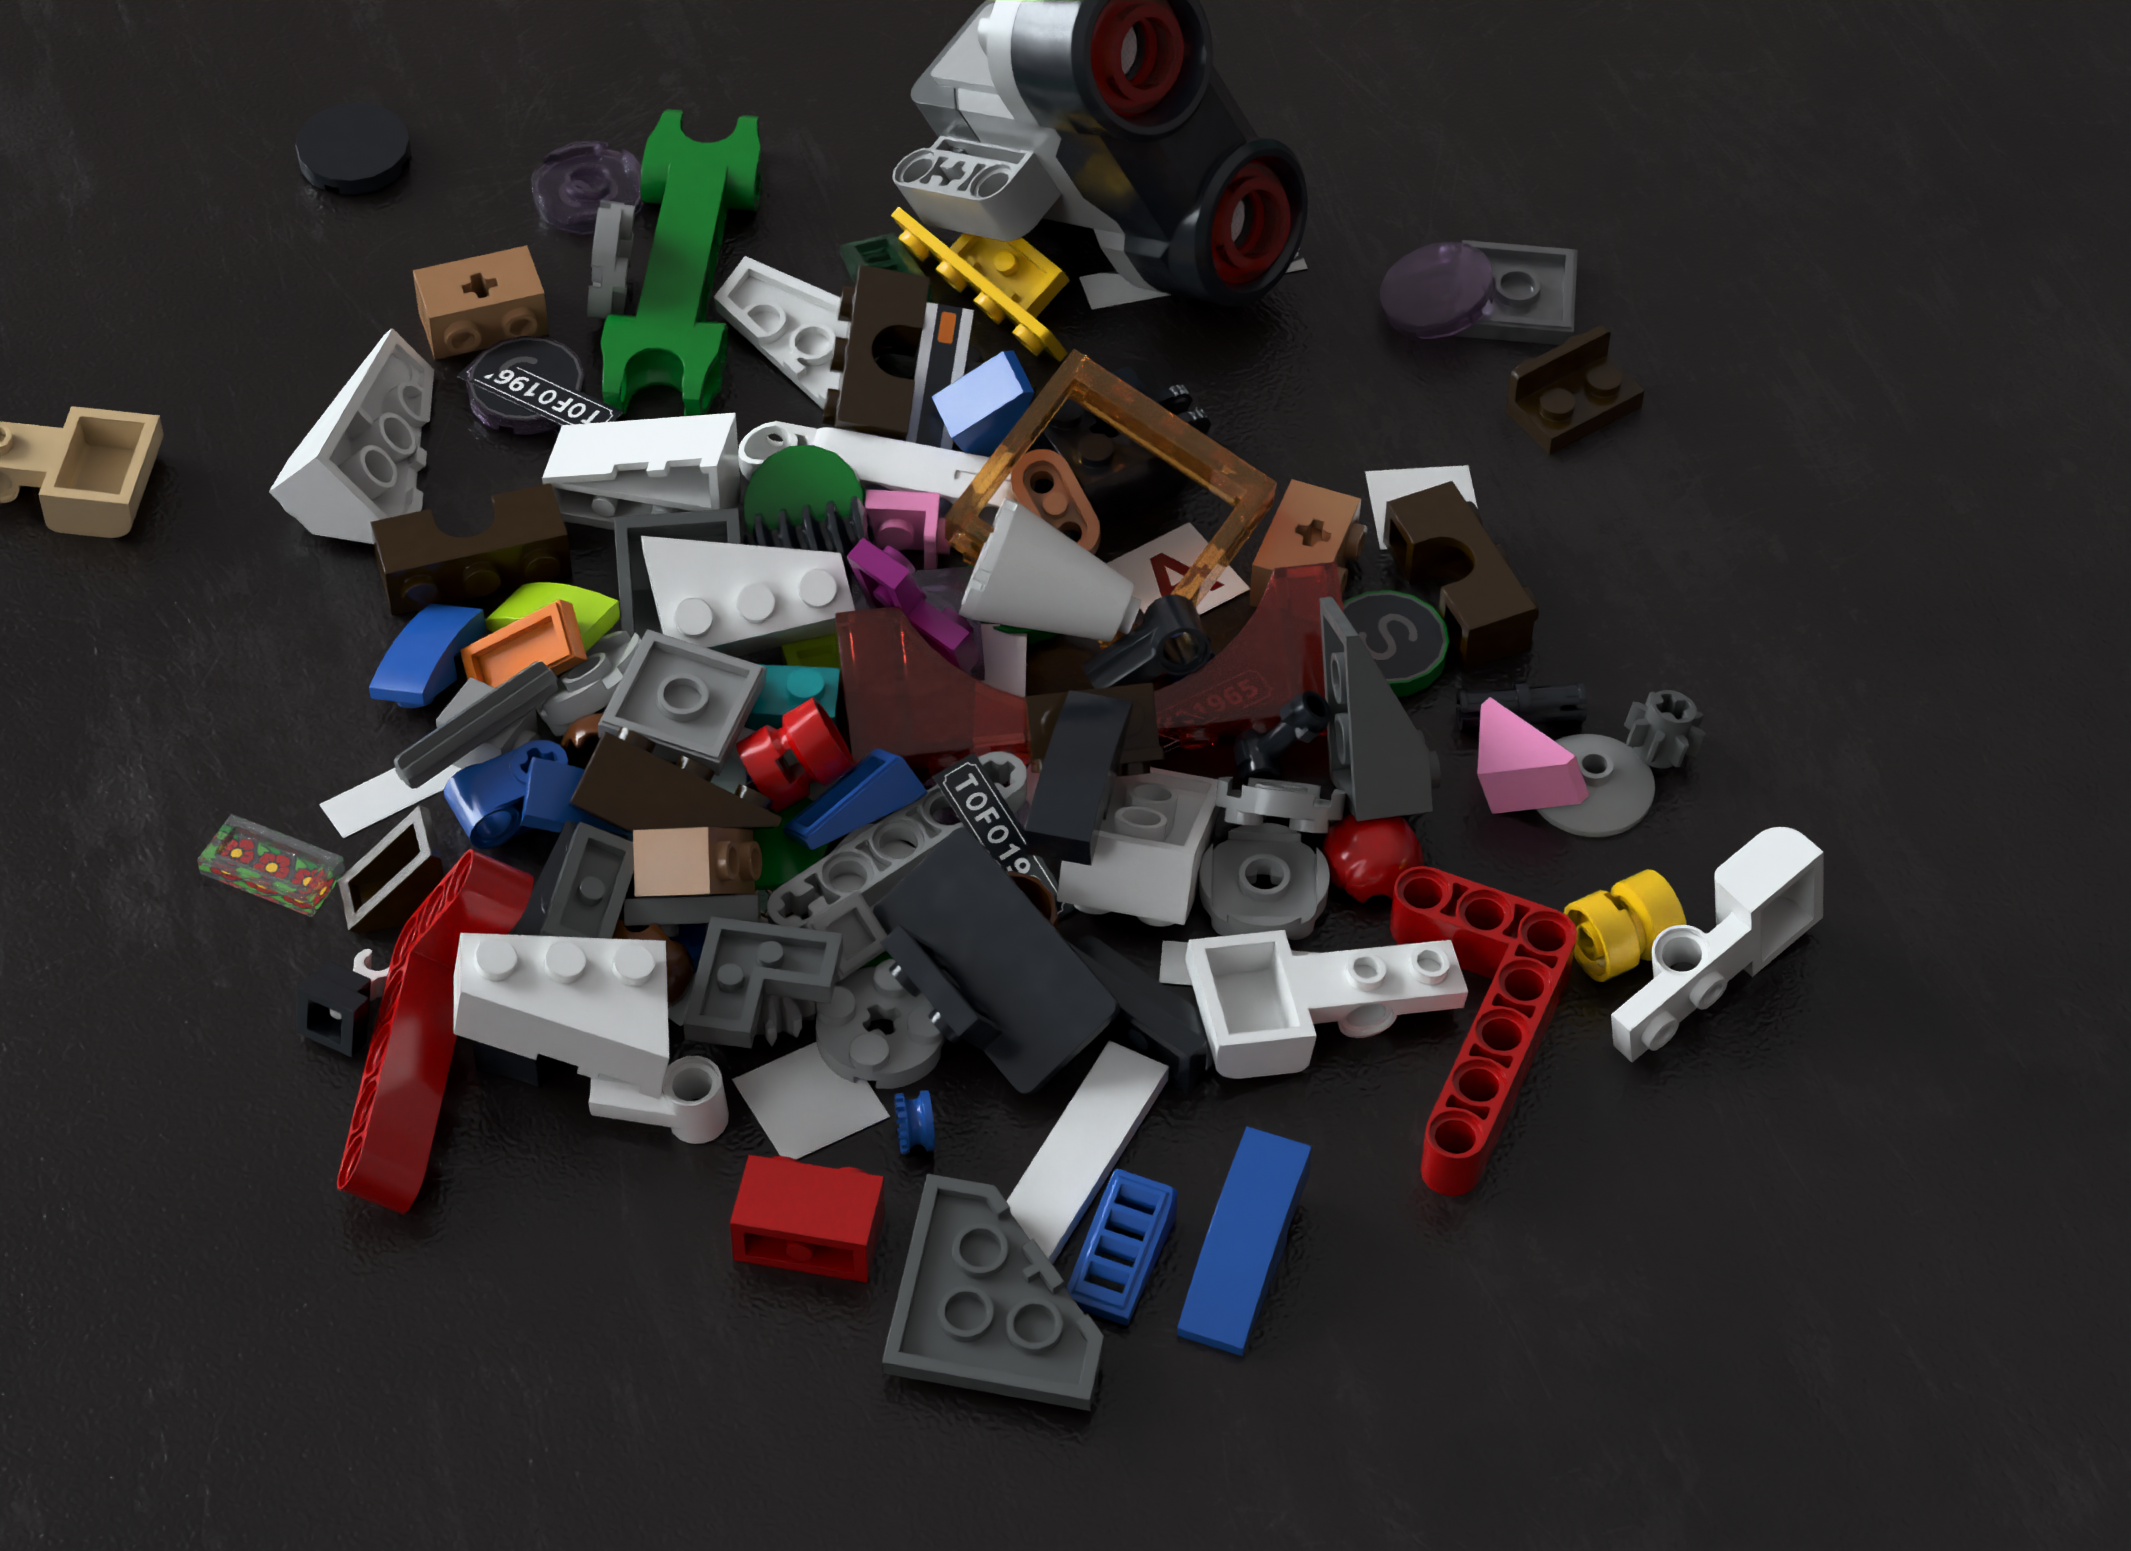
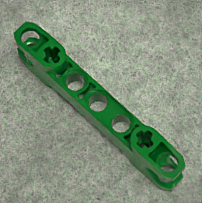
[601,109,763,416]

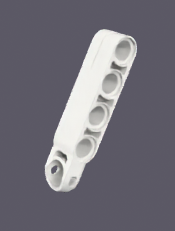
[738,421,1036,540]

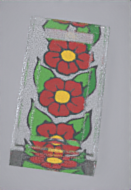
[197,814,345,917]

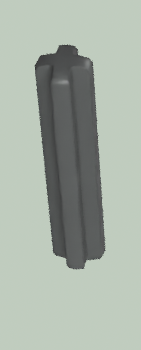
[394,661,558,789]

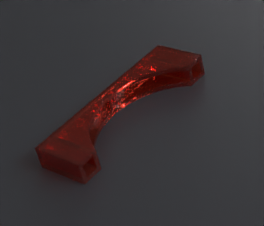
[834,562,1344,775]

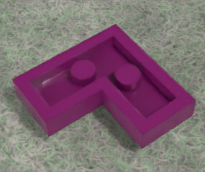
[847,538,980,677]

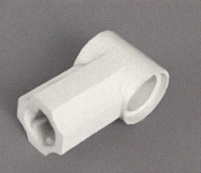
[588,1056,729,1144]

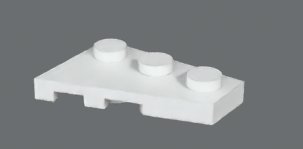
[714,256,880,410]

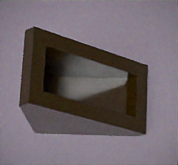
[338,805,444,934]

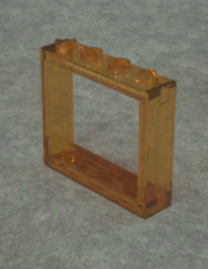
[945,349,1277,650]

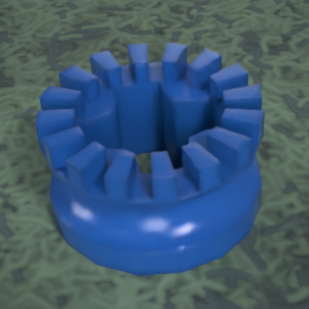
[894,1090,935,1155]

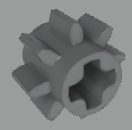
[1624,690,1706,768]

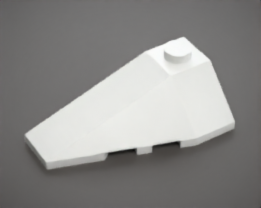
[269,328,434,544]

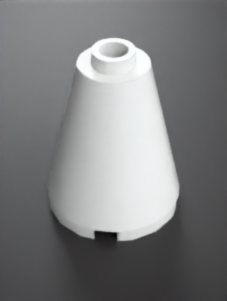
[958,497,1142,642]

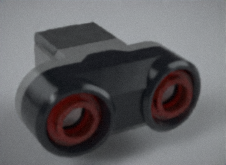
[892,0,1308,307]

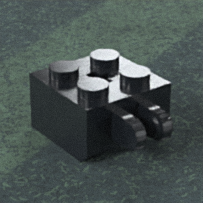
[1024,366,1212,528]

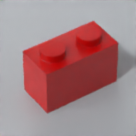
[730,1155,885,1283]

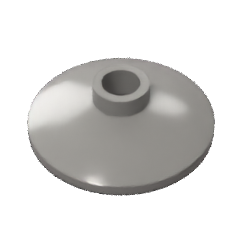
[1536,734,1655,837]

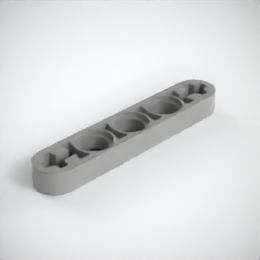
[767,751,1027,928]

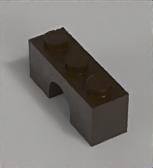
[822,265,930,441]
[1383,481,1539,670]
[370,483,572,616]

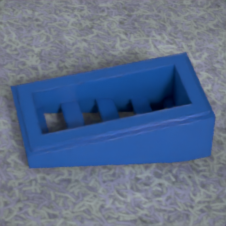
[783,748,928,850]
[1066,1169,1178,1326]

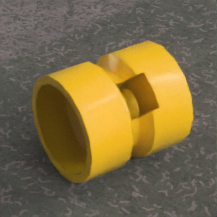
[1564,869,1686,982]

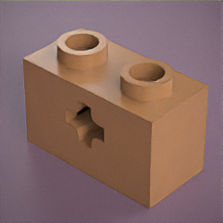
[413,245,549,360]
[1249,479,1367,625]
[633,827,762,897]

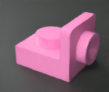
[865,490,952,577]

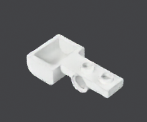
[1611,827,1824,1062]
[1185,930,1468,1079]

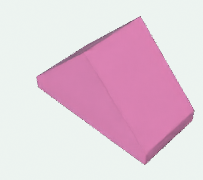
[1477,697,1589,814]

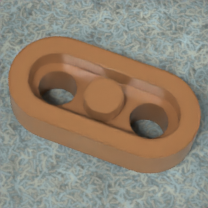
[1011,449,1101,555]

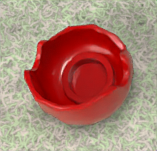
[1322,813,1425,903]

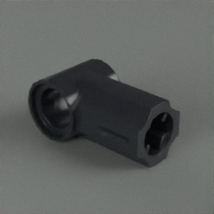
[1082,594,1211,689]

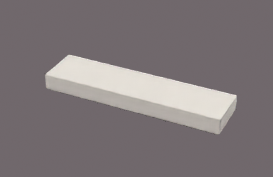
[1006,1041,1169,1265]

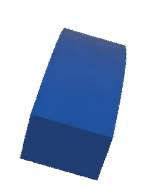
[1177,1126,1312,1356]

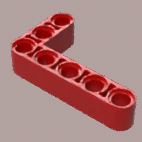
[337,849,534,1215]
[1389,866,1577,1196]

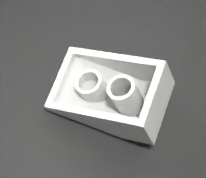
[1057,767,1220,926]

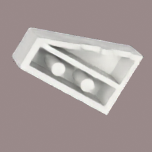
[542,413,741,530]
[641,536,856,657]
[454,933,669,1099]

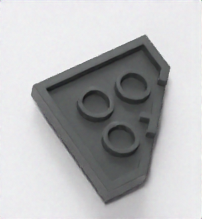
[882,1174,1104,1411]

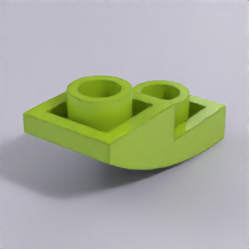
[485,582,621,653]

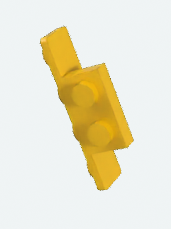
[891,207,1070,362]

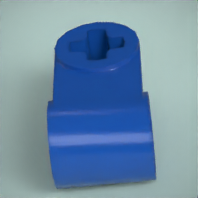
[444,740,569,849]

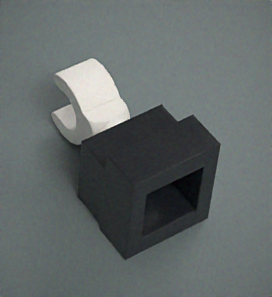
[295,949,390,1057]

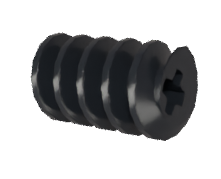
[742,496,877,576]

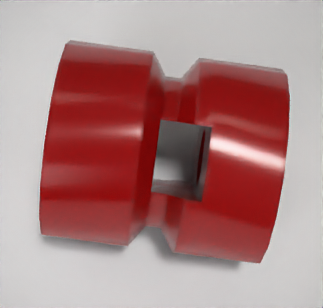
[736,697,856,814]

